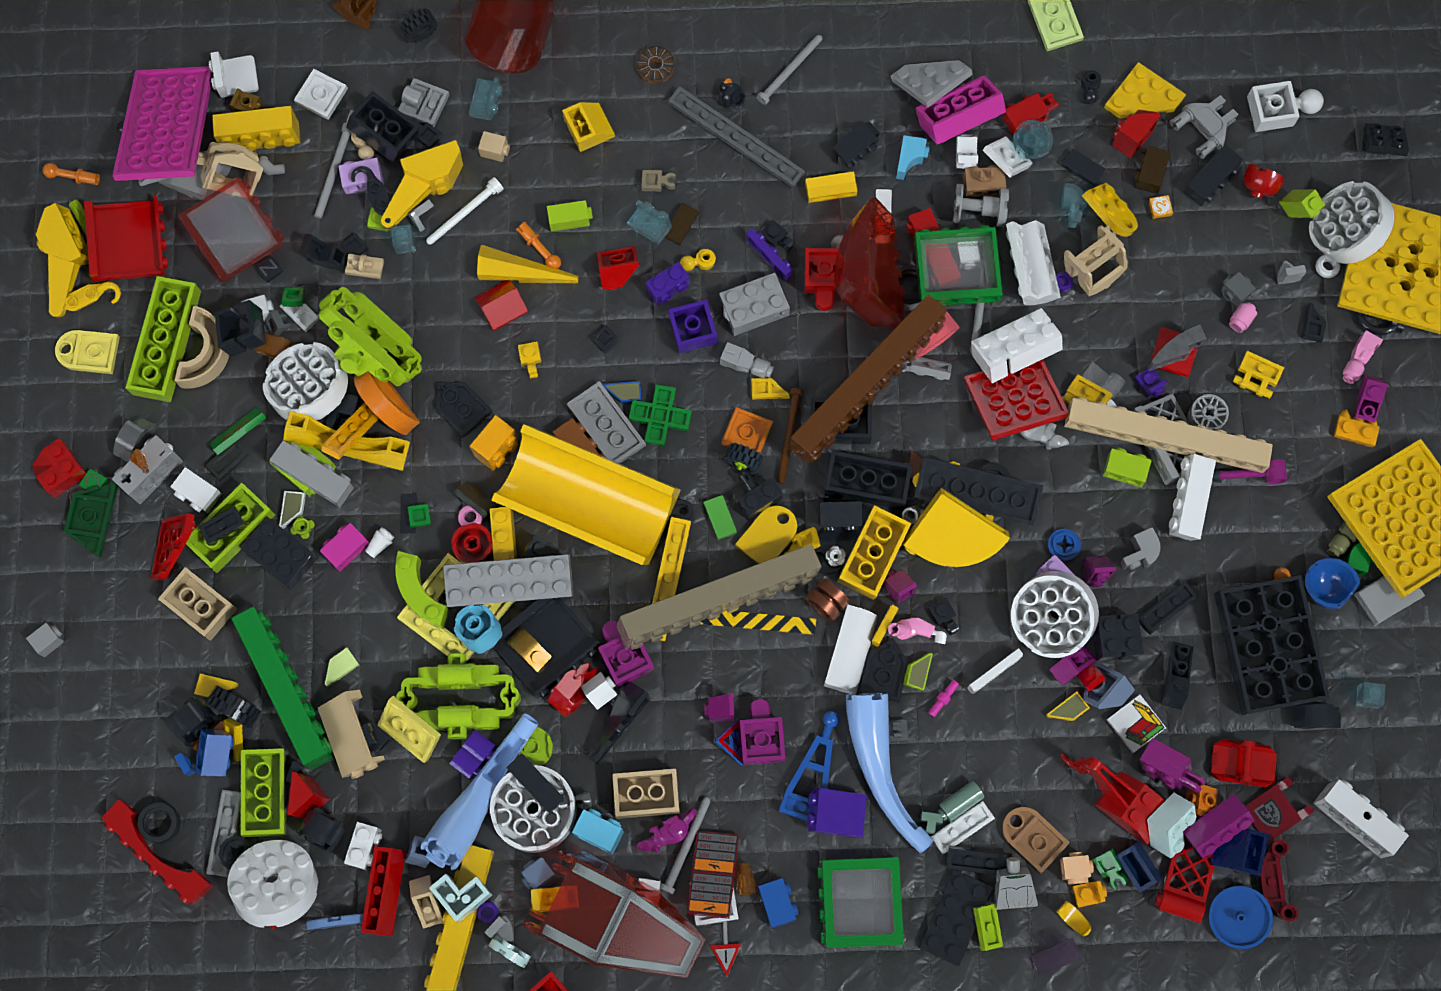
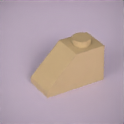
[409,875,443,929]

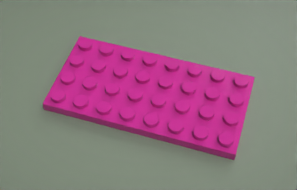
[113,66,214,181]

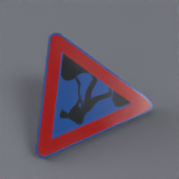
[716,719,743,765]

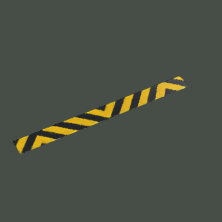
[701,611,816,635]

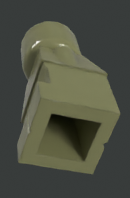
[1327,521,1357,558]

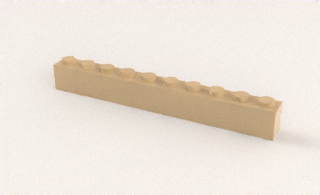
[1064,397,1273,473]

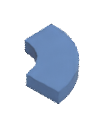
[306,914,364,930]

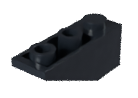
[1161,642,1194,710]

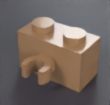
[963,165,1006,198]

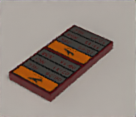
[687,831,739,919]

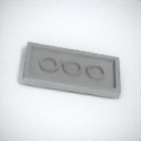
[567,381,646,463]

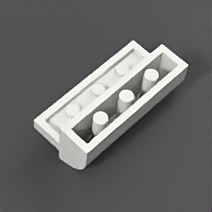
[1006,220,1061,305]

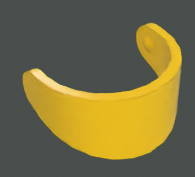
[1056,901,1091,937]

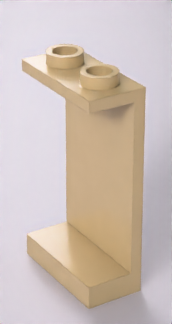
[318,690,385,779]

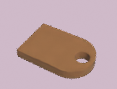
[1002,807,1070,874]

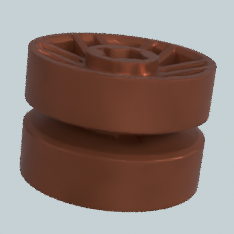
[805,578,850,622]

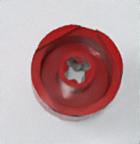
[452,523,493,564]

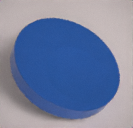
[1209,885,1273,949]

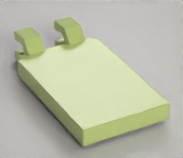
[1027,0,1084,51]

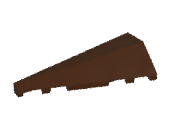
[332,0,377,30]

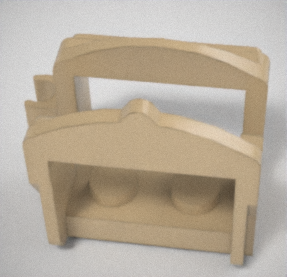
[197,142,263,200]
[1064,225,1128,296]

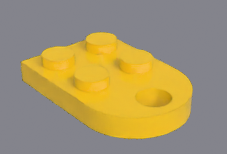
[1082,183,1138,237]

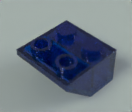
[1211,828,1269,876]

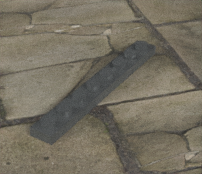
[668,86,805,189]

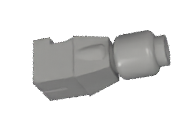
[720,342,774,378]

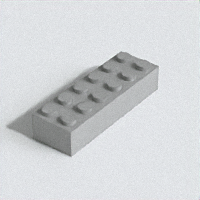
[443,554,574,607]

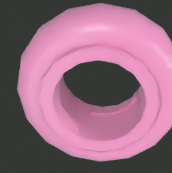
[458,505,483,526]

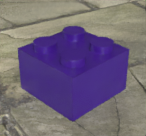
[668,299,718,354]

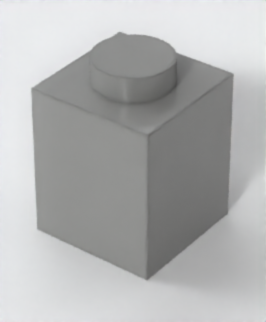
[26,623,65,657]

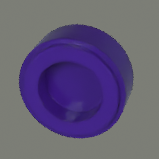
[1056,272,1073,293]
[477,902,499,924]

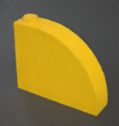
[903,488,1010,567]

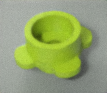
[291,516,315,539]

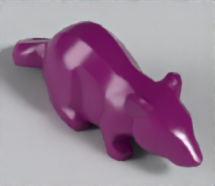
[636,807,697,853]

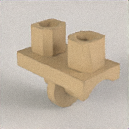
[345,254,384,279]

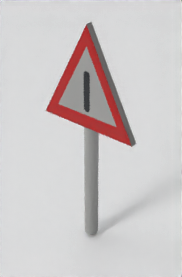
[710,921,741,977]

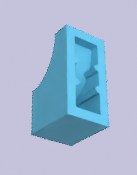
[896,135,929,180]

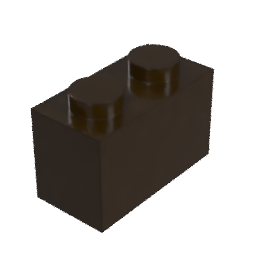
[1133,146,1171,194]

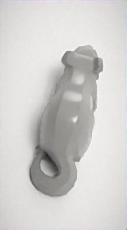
[1020,423,1069,450]

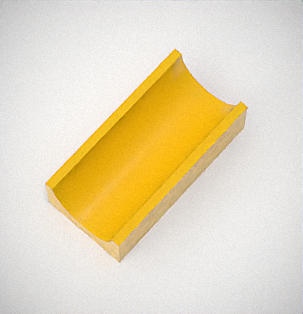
[491,424,681,565]

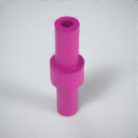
[928,680,959,717]

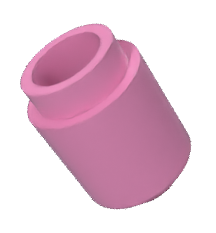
[1229,302,1257,333]

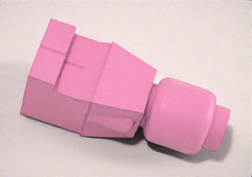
[1343,331,1383,384]

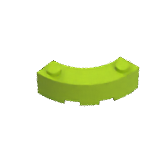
[395,551,449,630]

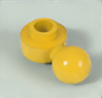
[680,249,716,271]

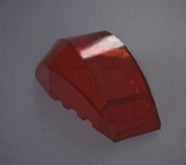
[835,197,905,328]

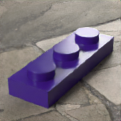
[746,228,791,282]

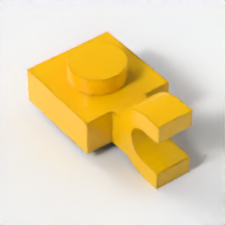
[518,342,542,379]

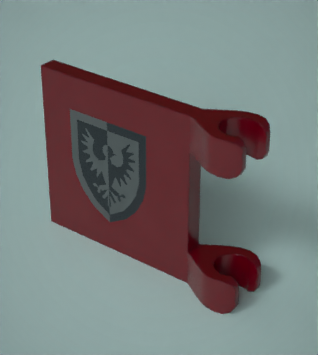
[1245,777,1314,844]

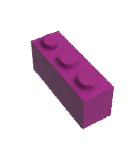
[1183,794,1255,858]

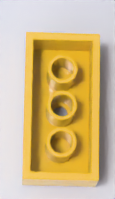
[213,106,300,151]
[837,505,911,600]

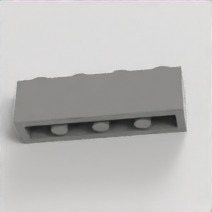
[269,440,354,508]

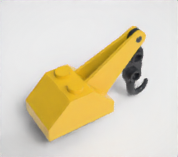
[351,140,463,230]

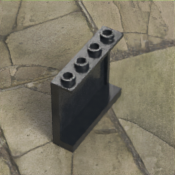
[493,597,601,699]

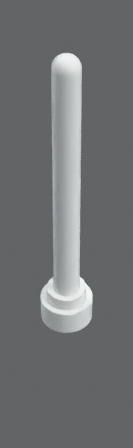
[426,177,504,245]

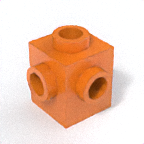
[1186,785,1218,818]

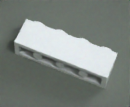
[1169,454,1216,541]

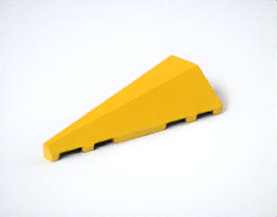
[477,245,578,283]

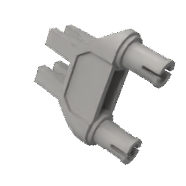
[1170,95,1239,159]

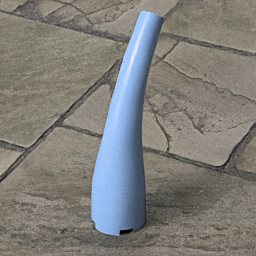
[846,693,934,854]
[421,713,539,870]

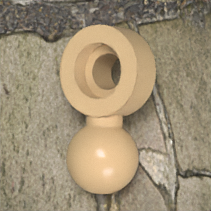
[351,133,374,160]

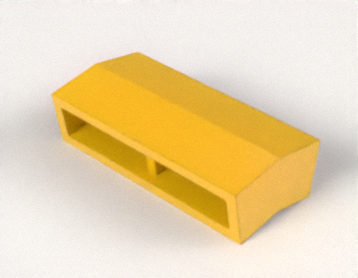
[805,171,857,203]

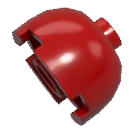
[1244,164,1286,199]

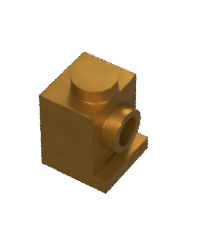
[230,88,263,112]

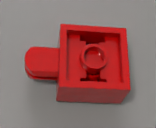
[804,248,845,311]

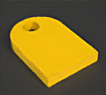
[735,506,797,564]

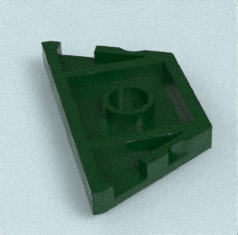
[64,481,119,558]

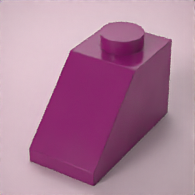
[883,570,917,605]
[1049,645,1096,686]
[704,694,734,722]

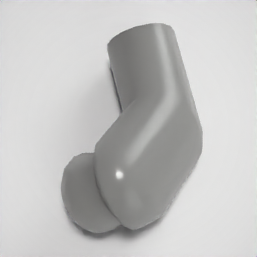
[258,156,285,175]

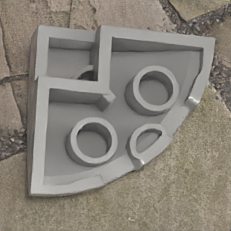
[158,150,232,202]

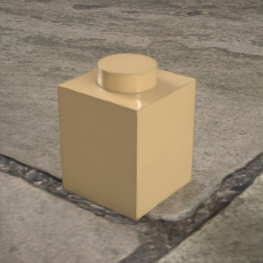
[478,131,510,162]

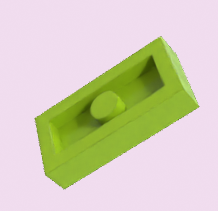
[973,903,1003,951]

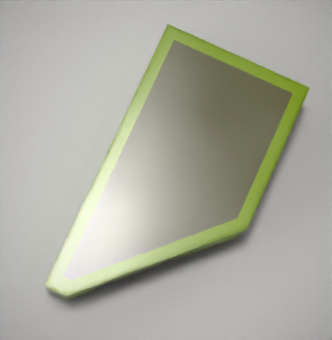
[903,653,933,691]

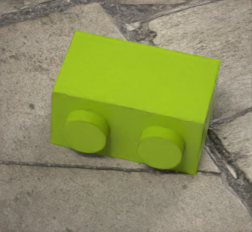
[1103,448,1151,488]

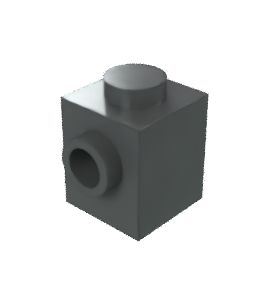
[1220,272,1256,307]

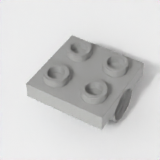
[398,78,450,127]

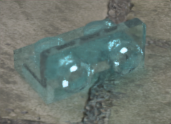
[469,77,503,120]
[626,200,672,244]

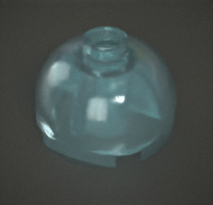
[1013,120,1053,160]

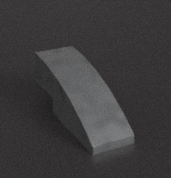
[1148,325,1206,371]

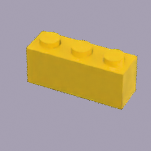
[490,507,517,561]

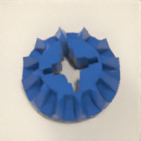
[1048,529,1081,562]

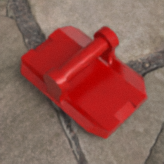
[1210,739,1277,787]

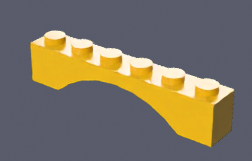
[283,411,410,471]

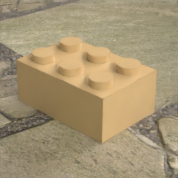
[158,567,237,641]
[613,769,680,819]

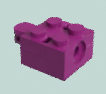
[598,621,655,688]
[740,699,785,765]
[1140,738,1206,793]

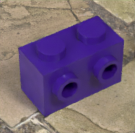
[646,262,690,306]

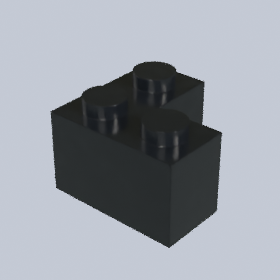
[818,497,862,531]

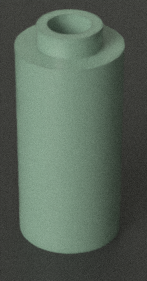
[937,780,985,822]

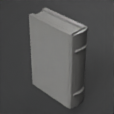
[1354,575,1425,626]

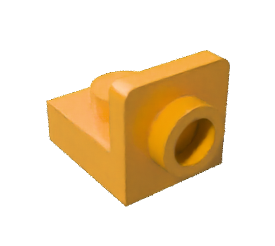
[1072,880,1107,908]

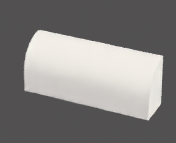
[824,605,878,695]

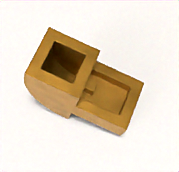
[506,627,551,672]

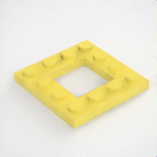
[397,553,513,662]

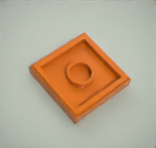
[721,407,773,453]

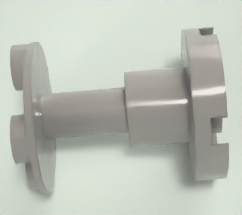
[953,184,1009,227]

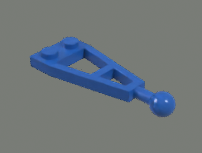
[779,711,839,821]

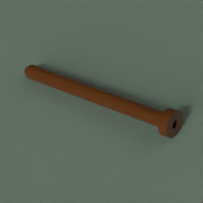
[777,388,804,484]

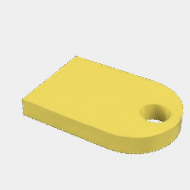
[55,330,120,374]

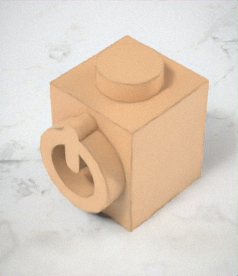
[1060,852,1094,884]

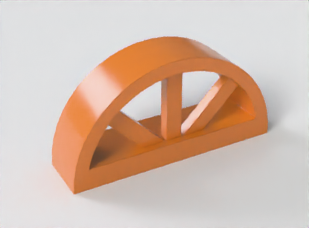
[354,371,420,435]

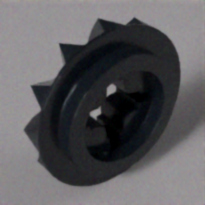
[217,836,251,870]

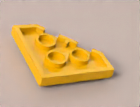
[1104,62,1186,119]

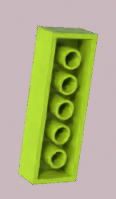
[126,276,201,402]

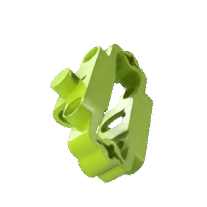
[319,287,422,386]
[396,654,521,739]

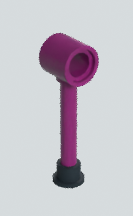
[1211,459,1288,484]

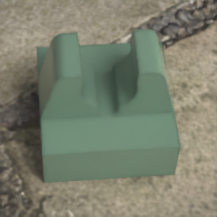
[920,812,943,834]

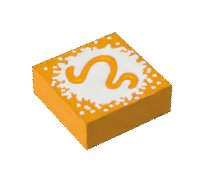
[1148,195,1173,219]

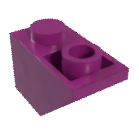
[1355,374,1388,422]

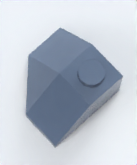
[1084,661,1135,709]

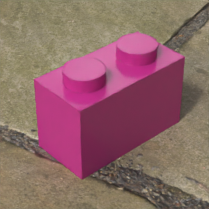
[320,523,369,572]

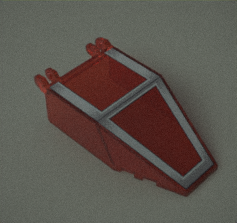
[523,851,706,978]

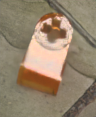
[254,333,292,359]

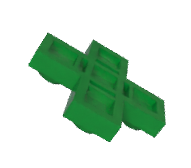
[629,384,692,447]

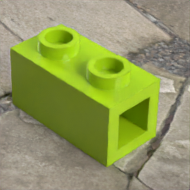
[1279,189,1325,218]
[547,200,593,232]

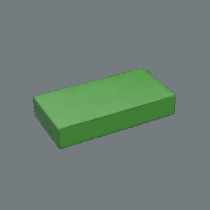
[704,495,737,540]

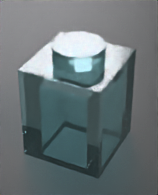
[391,225,416,254]
[1356,682,1386,709]

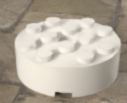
[1309,181,1394,264]
[263,342,348,420]
[1011,571,1099,658]
[490,765,577,853]
[227,840,318,928]

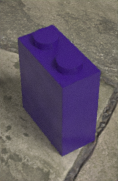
[806,788,867,838]

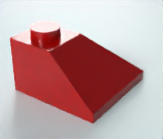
[597,246,639,290]

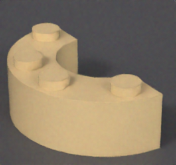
[175,306,229,389]

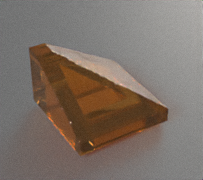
[130,449,149,474]

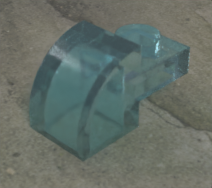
[1061,183,1087,228]

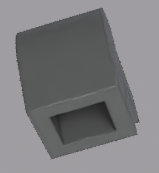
[113,416,156,462]

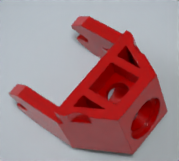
[548,662,597,717]

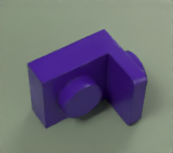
[1134,369,1167,398]

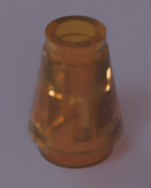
[736,863,757,896]

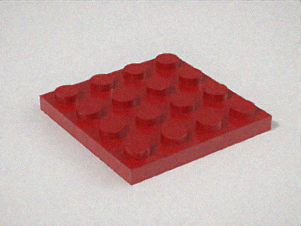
[964,359,1069,441]

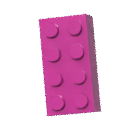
[916,75,1006,145]

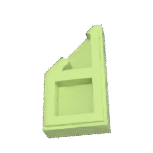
[325,648,359,687]

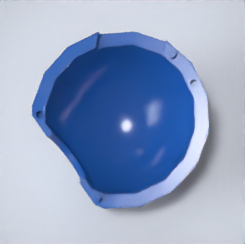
[1305,558,1360,609]

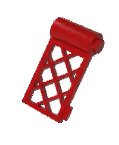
[1155,833,1219,923]

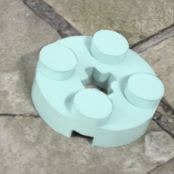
[488,935,531,968]

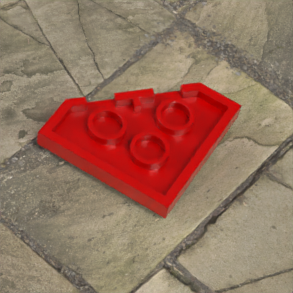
[151,513,195,581]

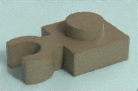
[642,170,676,192]

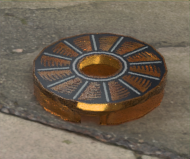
[637,46,675,84]

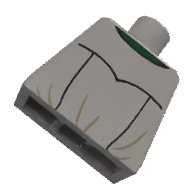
[994,857,1038,910]

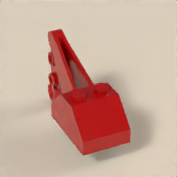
[1060,753,1165,845]

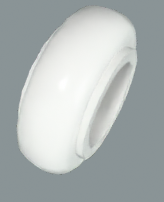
[1315,255,1340,278]

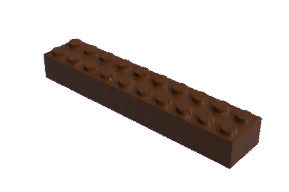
[790,294,947,465]

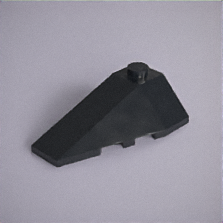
[593,681,650,764]

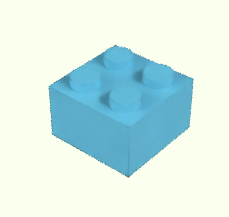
[572,808,624,855]

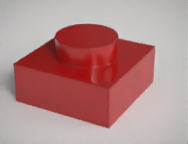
[1077,663,1106,692]

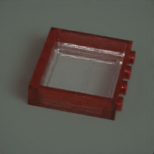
[177,177,284,283]

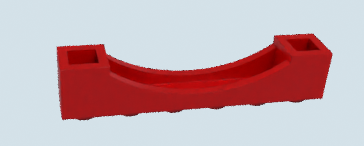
[101,799,214,905]

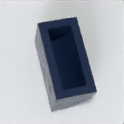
[1116,841,1162,893]

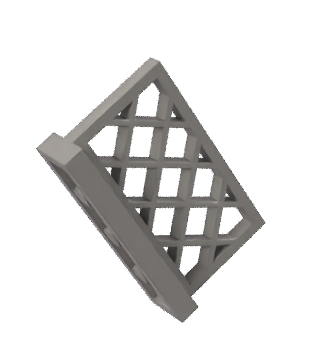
[1132,394,1190,486]

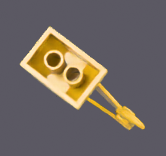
[36,203,121,318]

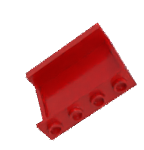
[84,195,168,282]

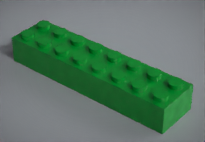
[231,607,333,770]

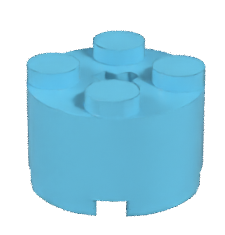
[454,605,502,654]

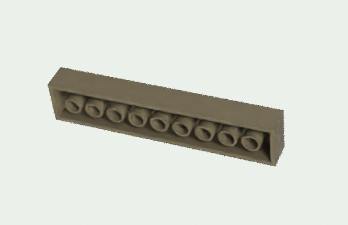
[616,544,822,650]

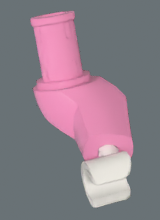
[888,618,947,644]

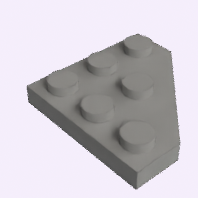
[891,60,973,108]

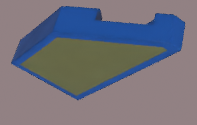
[603,381,642,404]

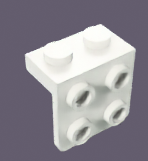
[209,52,259,98]

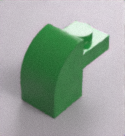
[1344,543,1375,577]

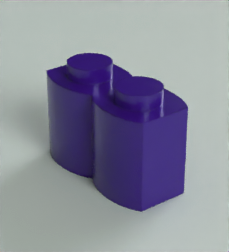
[449,730,497,780]

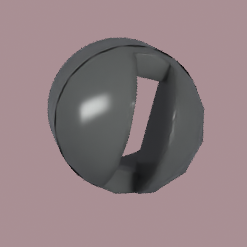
[575,791,592,809]

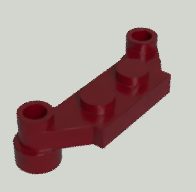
[1257,839,1298,922]

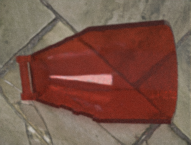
[464,0,554,74]

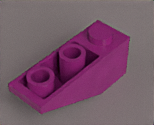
[1082,555,1116,588]

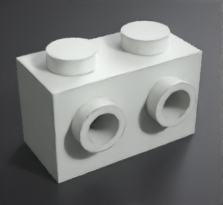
[170,467,222,514]
[344,822,382,871]

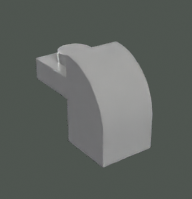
[1120,527,1160,570]

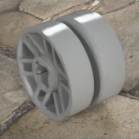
[1186,394,1229,431]

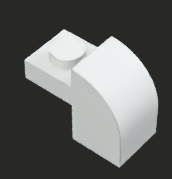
[956,134,978,168]

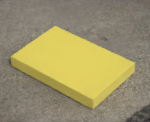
[377,696,441,763]

